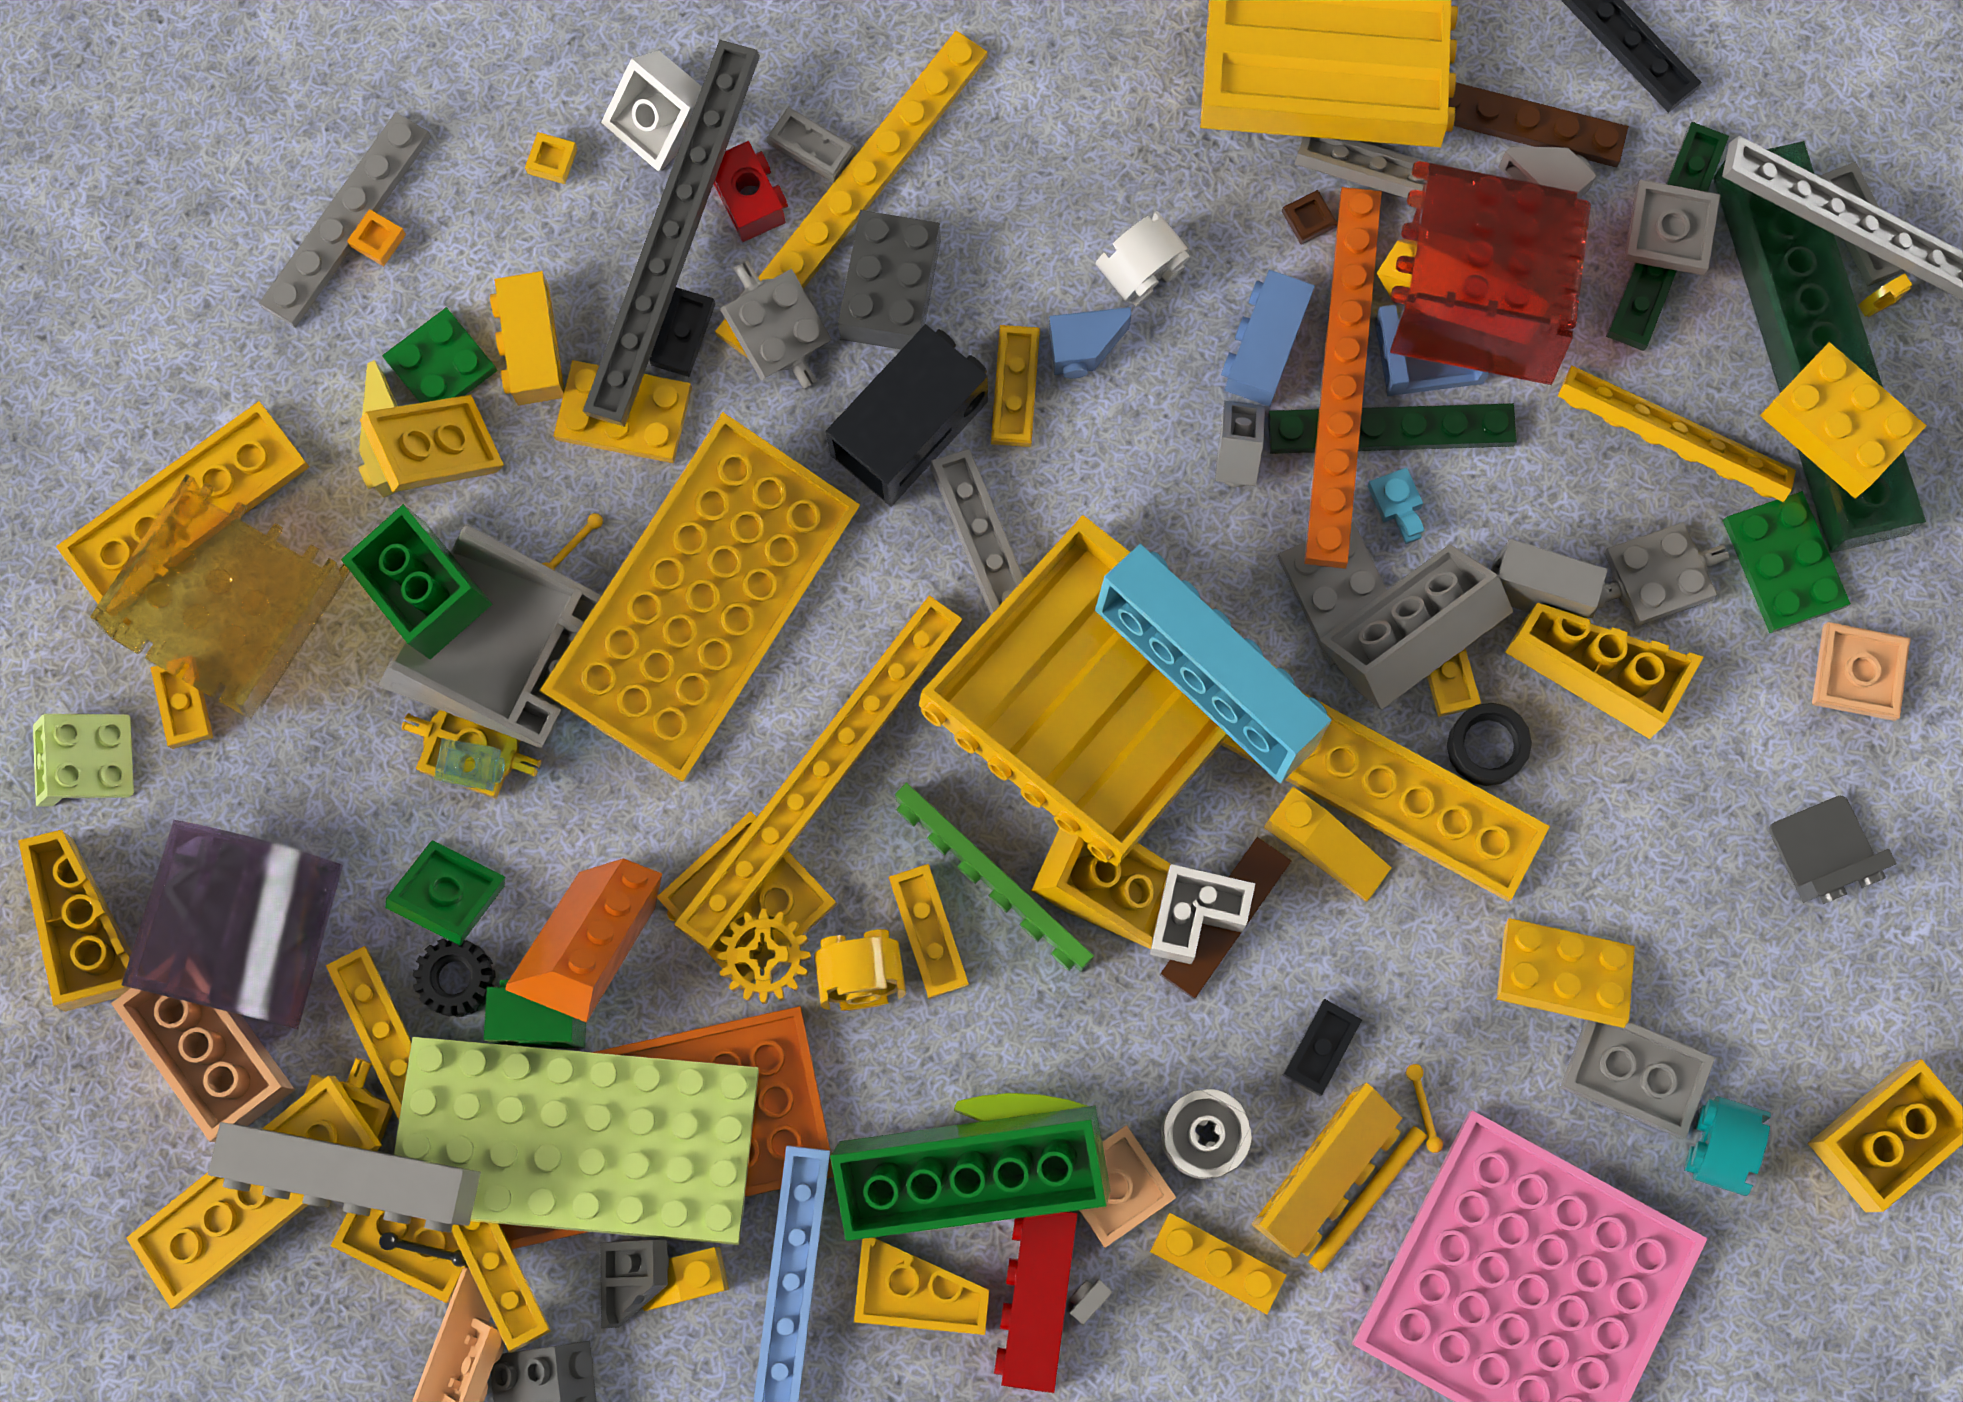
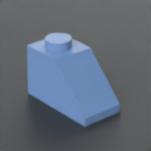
[1049,307,1131,379]

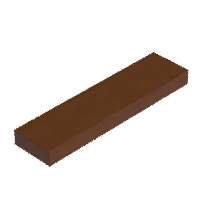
[1160,837,1292,999]

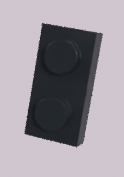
[649,287,716,377]
[1282,999,1362,1096]

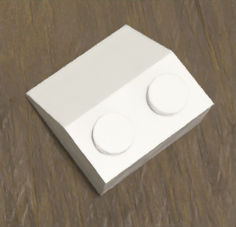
[601,51,702,172]

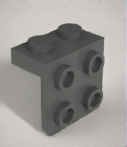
[1769,795,1897,904]
[491,1340,597,1402]

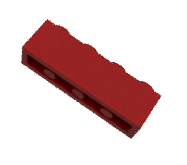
[994,1212,1078,1393]

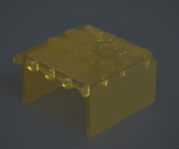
[90,474,350,719]

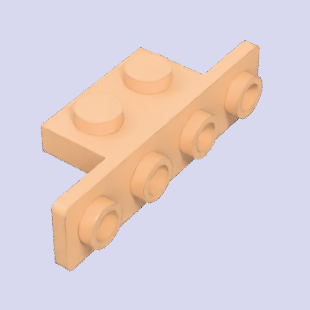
[412,1267,504,1402]

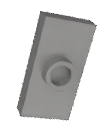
[767,107,856,183]

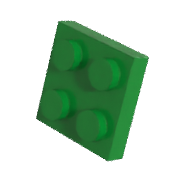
[382,307,498,403]
[385,840,506,946]

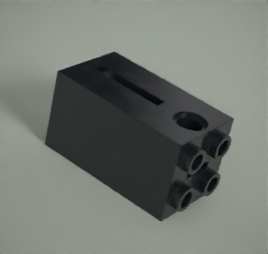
[825,324,988,507]

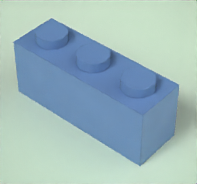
[1221,269,1315,407]

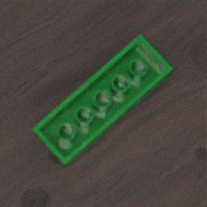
[830,1106,1111,1241]

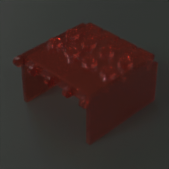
[1390,161,1591,385]

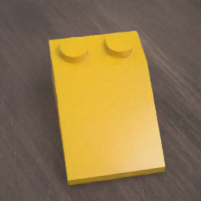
[1031,827,1170,949]

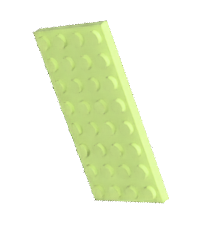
[394,1037,759,1245]

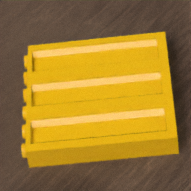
[1200,0,1458,148]
[919,515,1277,867]

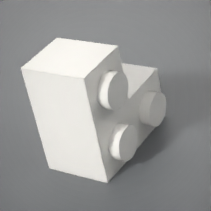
[1149,864,1255,964]

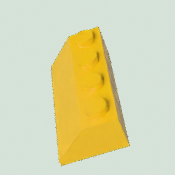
[1251,1083,1402,1258]

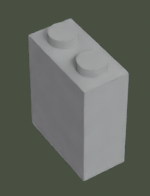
[1491,539,1610,618]

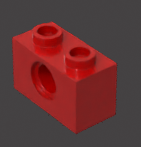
[714,140,788,243]

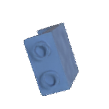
[1374,305,1494,396]

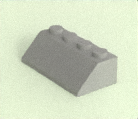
[1319,544,1513,710]

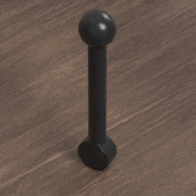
[379,1232,467,1267]

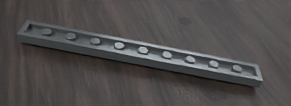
[583,39,760,427]

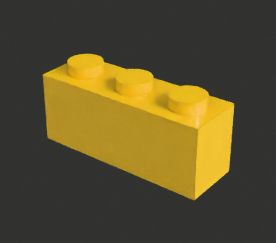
[490,271,565,406]

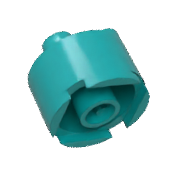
[1684,1096,1771,1196]

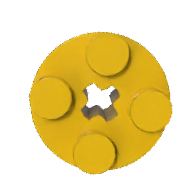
[814,929,906,1011]

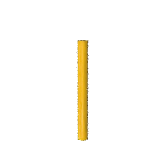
[1308,1125,1427,1273]

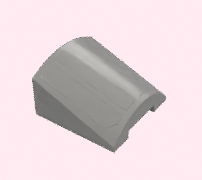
[378,525,601,748]

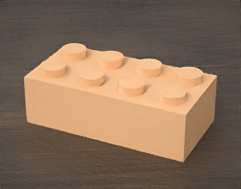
[111,950,295,1142]

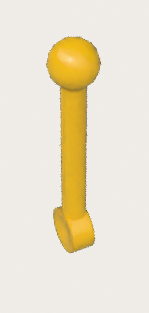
[542,513,603,571]
[1406,1064,1443,1153]

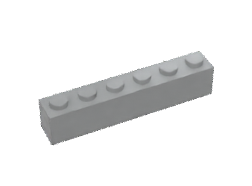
[208,1122,481,1233]

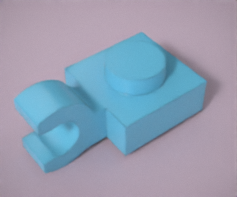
[1368,467,1424,544]

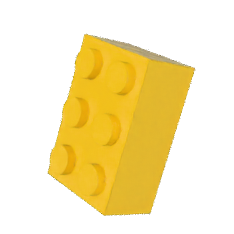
[1760,342,1927,499]
[1807,1059,1963,1213]

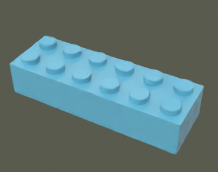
[1095,543,1332,784]

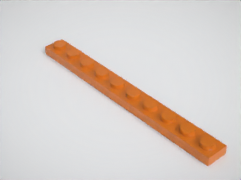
[1304,187,1382,569]

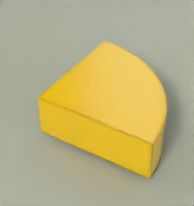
[1858,273,1912,317]

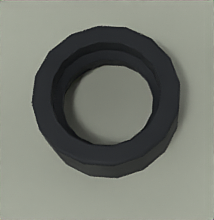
[1447,702,1532,786]

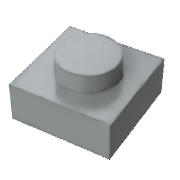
[1069,1279,1113,1325]

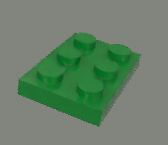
[1722,491,1851,633]

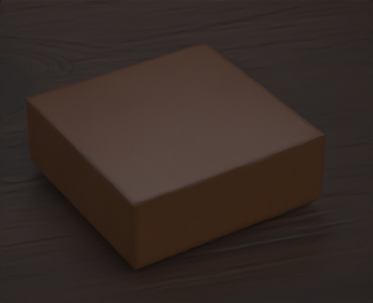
[1282,190,1337,245]

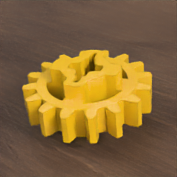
[716,909,811,1004]

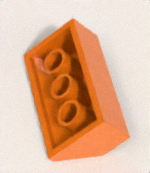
[505,858,662,1023]

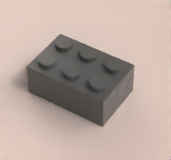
[838,210,941,350]

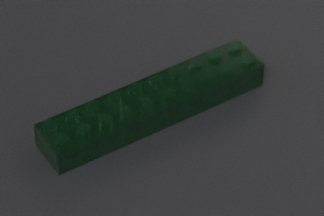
[1713,141,1926,553]

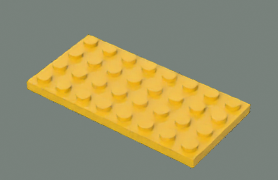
[539,412,860,782]

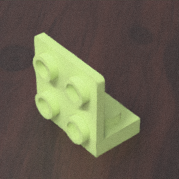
[33,714,134,807]

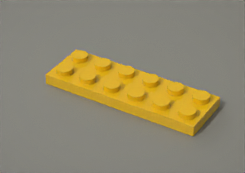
[56,401,310,613]
[126,1075,382,1309]

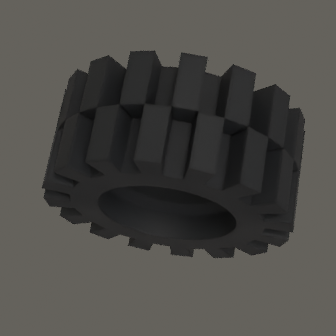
[413,938,496,1017]

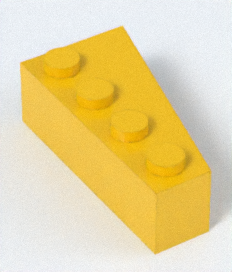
[1505,603,1704,739]
[18,829,145,1012]

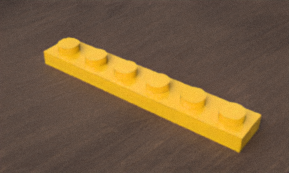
[1557,365,1796,502]

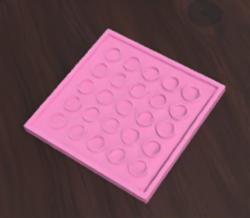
[1352,1110,1708,1402]

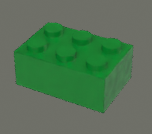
[341,504,493,660]

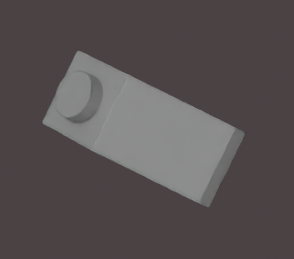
[1498,146,1597,221]
[1215,400,1265,487]

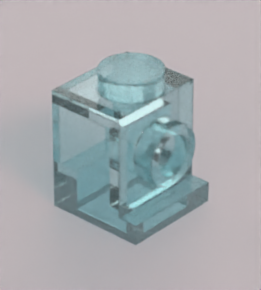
[434,738,505,792]

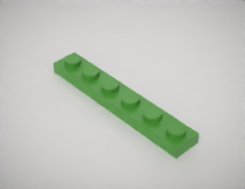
[895,782,1094,972]

